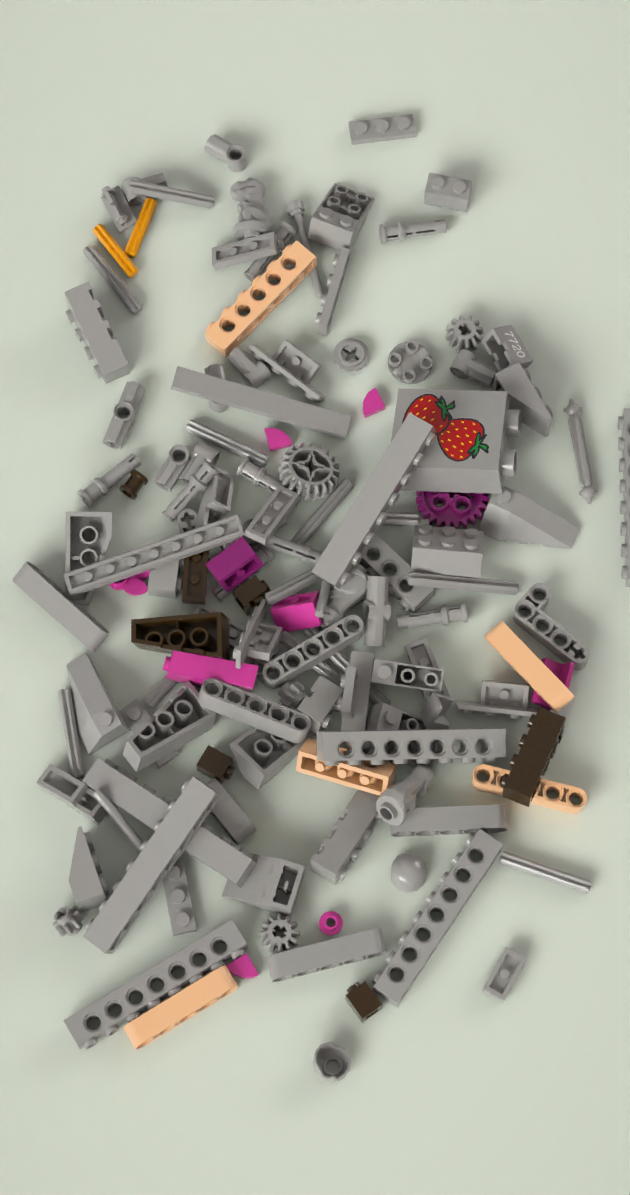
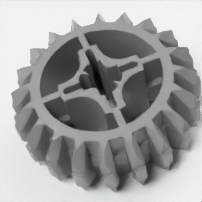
[278,443,340,501]

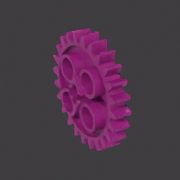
[416,491,490,530]

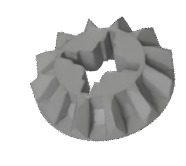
[333,338,369,373]

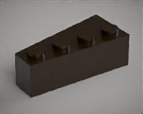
[131,612,230,660]
[500,707,566,807]

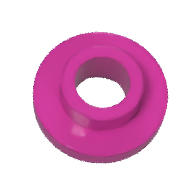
[319,911,343,936]

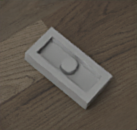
[482,947,527,1003]

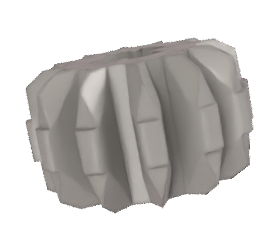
[445,314,483,353]
[259,913,300,953]

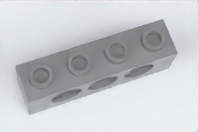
[359,532,434,613]

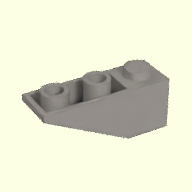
[371,659,445,693]

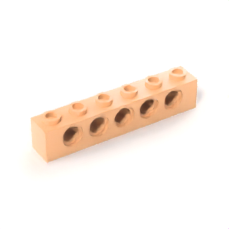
[205,240,317,358]

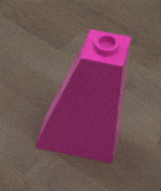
[163,650,259,693]

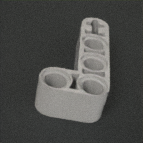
[513,583,590,670]

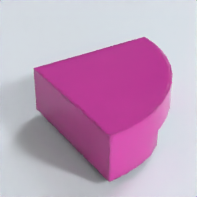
[363,388,385,418]
[264,428,292,452]
[226,953,259,979]

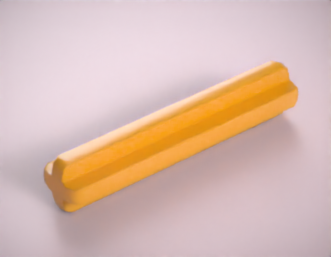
[125,198,157,258]
[93,224,139,278]

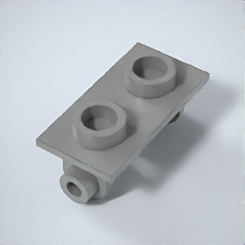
[101,186,137,233]

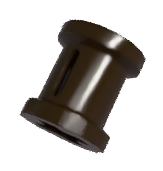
[119,469,148,500]

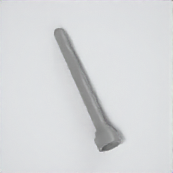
[286,200,324,299]

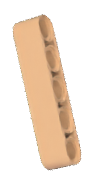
[484,621,575,713]
[472,764,587,814]
[123,965,238,1049]

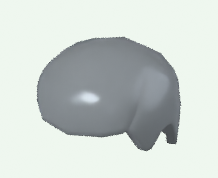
[391,853,427,893]
[313,1042,351,1082]

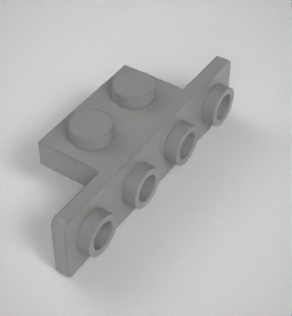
[249,340,326,402]
[233,599,283,669]
[337,651,374,731]
[456,680,550,719]

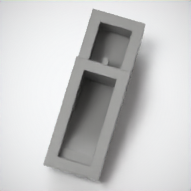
[195,467,235,528]
[37,763,107,825]

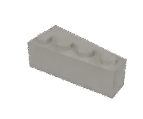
[65,281,130,384]
[123,680,216,772]
[310,789,382,885]

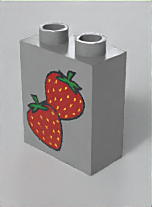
[391,388,522,494]

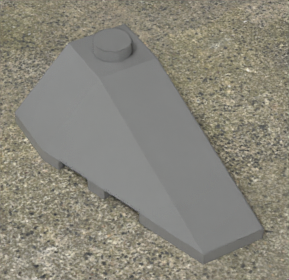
[478,486,580,549]
[65,512,112,604]
[230,727,325,790]

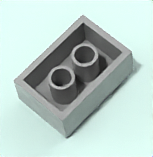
[411,524,484,578]

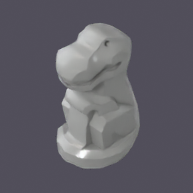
[230,177,272,241]
[320,564,368,630]
[376,764,434,826]

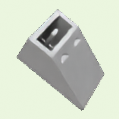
[307,183,375,250]
[492,362,553,437]
[362,703,438,770]
[69,826,110,913]
[222,853,305,916]

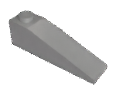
[66,653,130,755]

